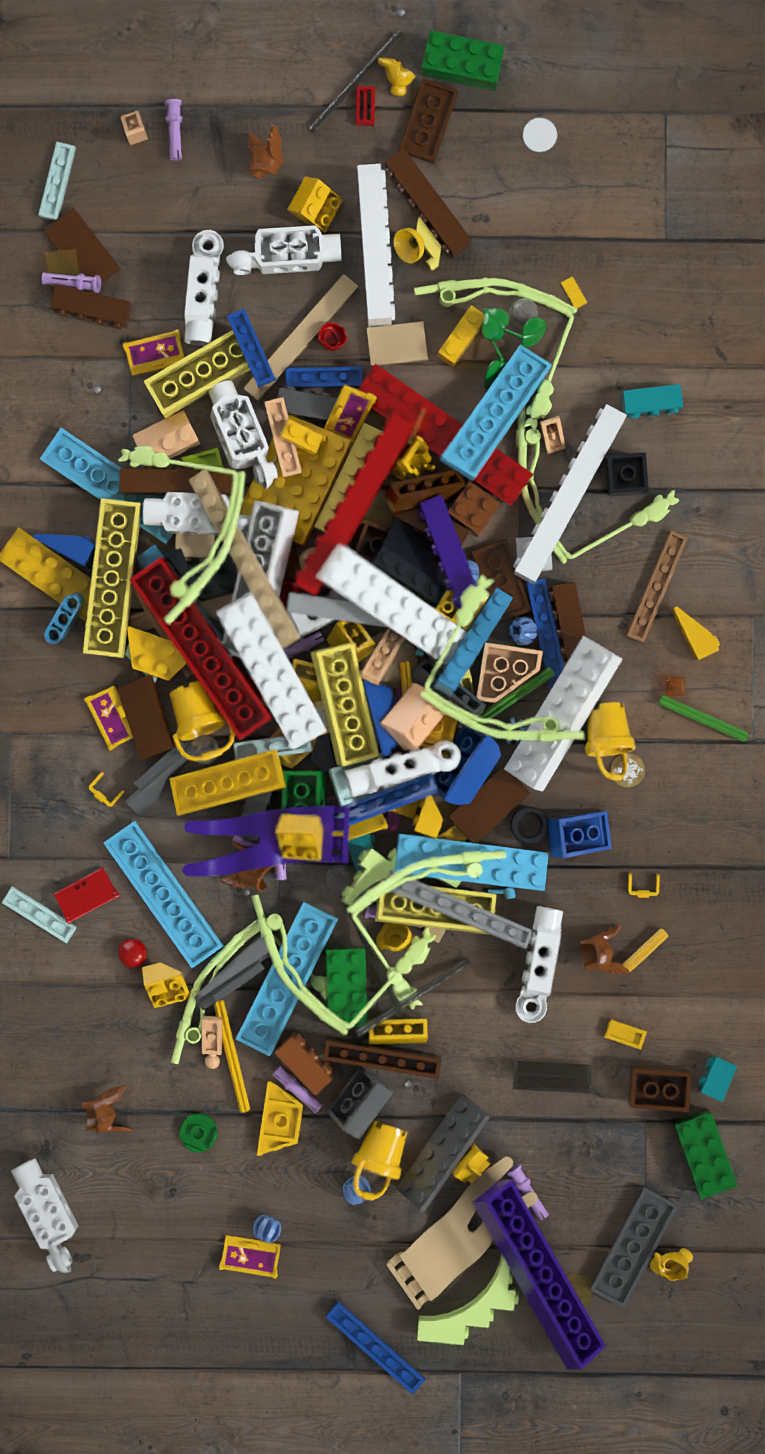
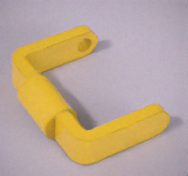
[89,772,125,807]
[628,873,660,898]

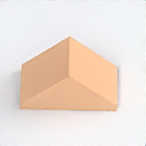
[121,111,148,145]
[538,416,566,454]

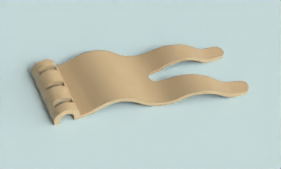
[386,1156,538,1310]

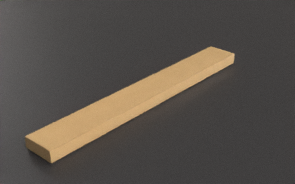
[244,274,358,402]

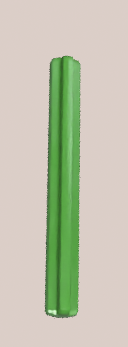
[477,667,555,725]
[658,695,748,742]

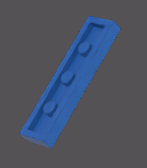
[227,308,276,388]
[286,366,362,388]

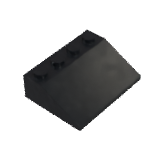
[368,518,447,607]

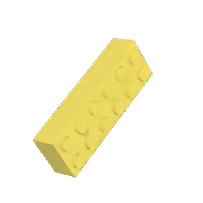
[144,330,250,419]
[314,423,383,545]
[311,643,379,766]
[375,881,496,935]

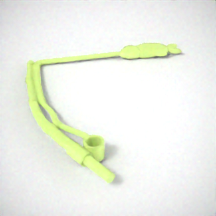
[414,278,577,430]
[516,405,679,564]
[118,446,245,624]
[420,575,584,742]
[347,851,506,1010]
[251,895,436,1035]
[171,919,326,1064]

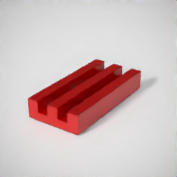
[355,86,375,126]

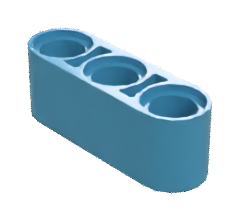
[44,592,85,644]

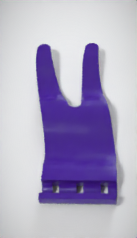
[182,806,350,877]

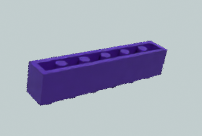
[418,495,482,609]

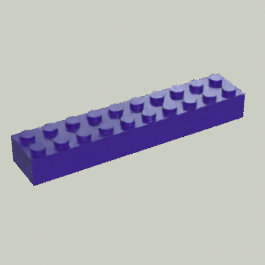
[472,1179,606,1370]

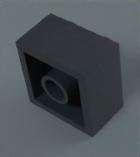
[605,452,649,497]

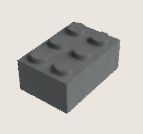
[326,1066,394,1139]

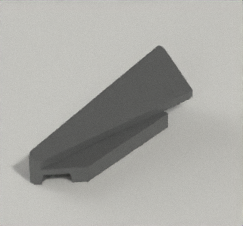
[125,739,201,817]
[195,934,270,1010]

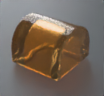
[666,677,686,697]

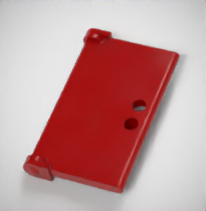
[53,867,120,924]

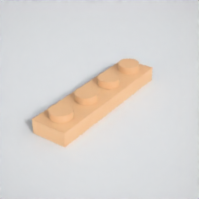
[265,397,302,478]
[360,627,405,685]

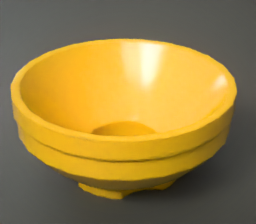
[394,228,424,263]

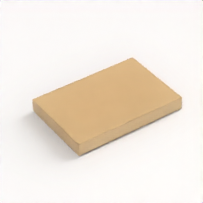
[367,321,428,367]

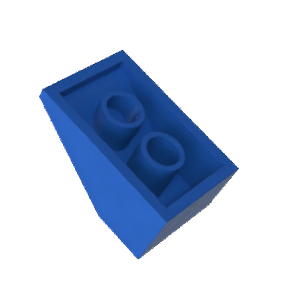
[33,534,96,569]
[547,811,612,858]

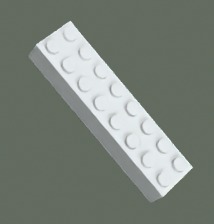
[358,164,395,328]
[222,501,299,658]
[316,545,468,665]
[217,593,327,749]
[504,636,622,792]

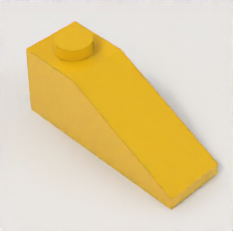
[671,607,720,661]

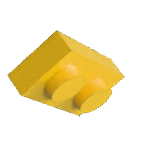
[280,419,323,455]

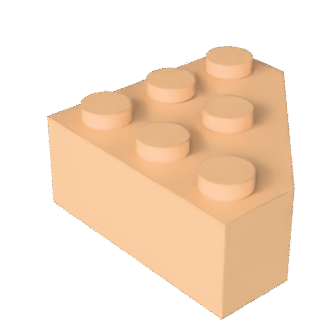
[476,642,543,703]

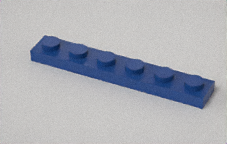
[526,578,564,693]
[332,773,438,832]
[326,1301,425,1395]

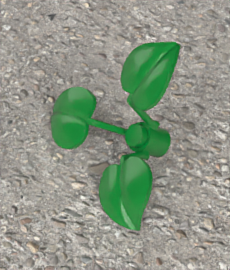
[482,308,546,389]

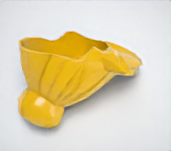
[377,57,416,96]
[376,923,415,952]
[649,1248,693,1281]

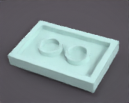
[328,757,390,806]

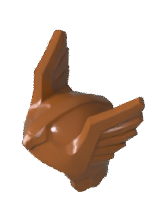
[248,125,285,179]
[221,840,273,892]
[580,925,630,975]
[82,1085,133,1133]

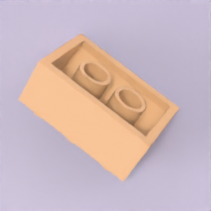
[132,410,200,466]
[380,683,445,751]

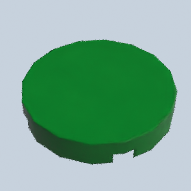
[179,1113,218,1153]

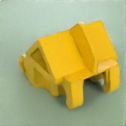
[392,436,436,481]
[452,1142,491,1184]

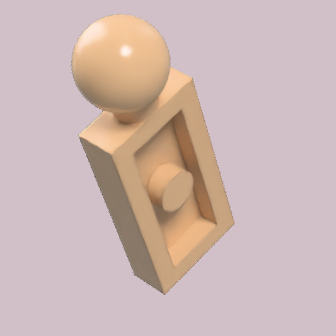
[202,1016,222,1069]

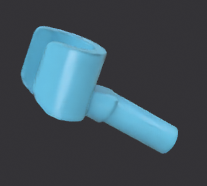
[488,887,516,899]

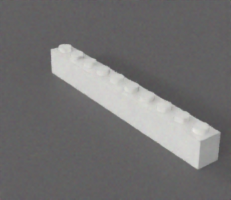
[513,404,627,585]

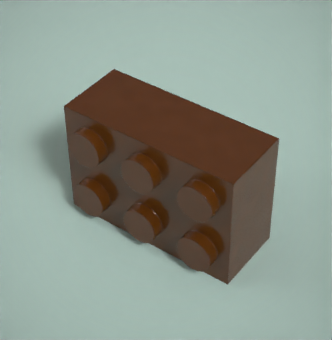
[628,1066,691,1112]

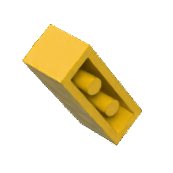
[438,305,484,367]
[368,1019,428,1044]

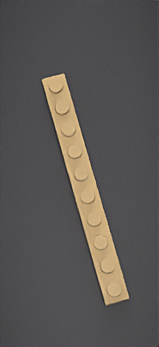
[189,470,301,648]

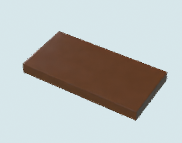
[398,78,459,164]
[43,208,120,292]
[470,539,532,623]
[117,675,176,761]
[448,765,530,844]

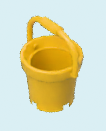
[169,681,235,761]
[585,702,636,781]
[352,1120,408,1201]

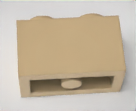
[175,533,216,562]

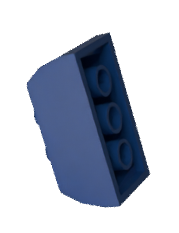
[362,680,399,759]
[433,725,501,805]

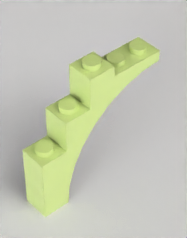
[341,848,461,905]
[417,1254,519,1345]

